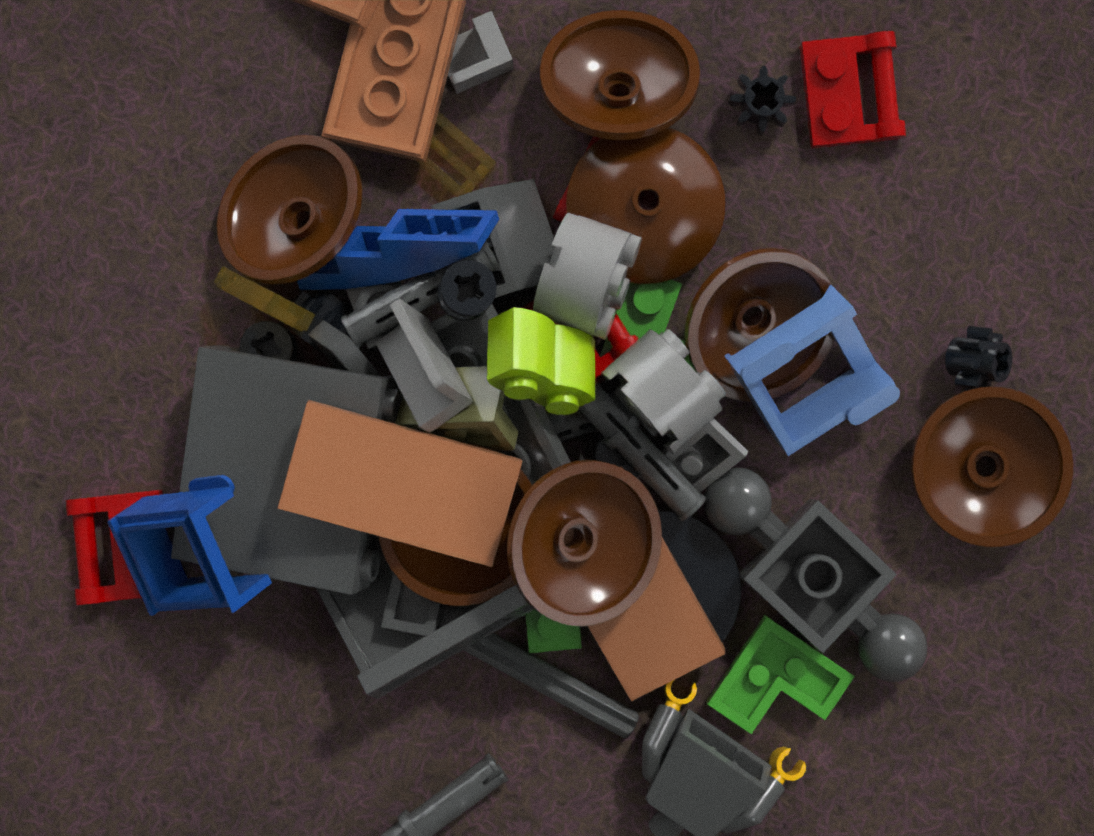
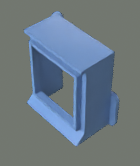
[725,285,900,456]

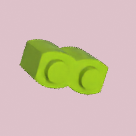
[487,307,595,415]

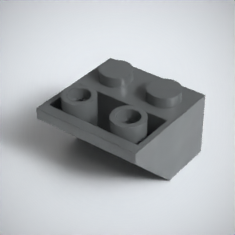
[431,179,556,304]

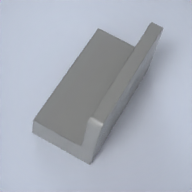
[376,298,473,433]

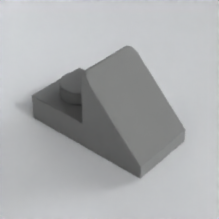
[639,418,748,493]

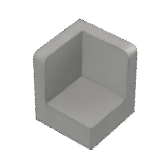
[448,11,513,94]

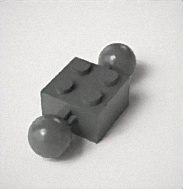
[704,467,928,682]

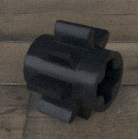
[728,66,796,135]
[288,290,353,353]
[945,326,1013,391]

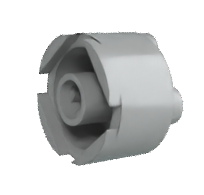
[533,213,642,339]
[601,329,726,454]

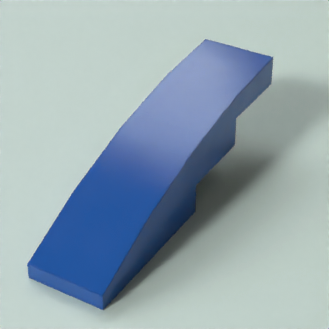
[297,209,499,290]

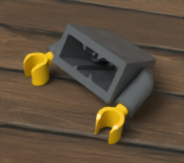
[642,680,806,836]

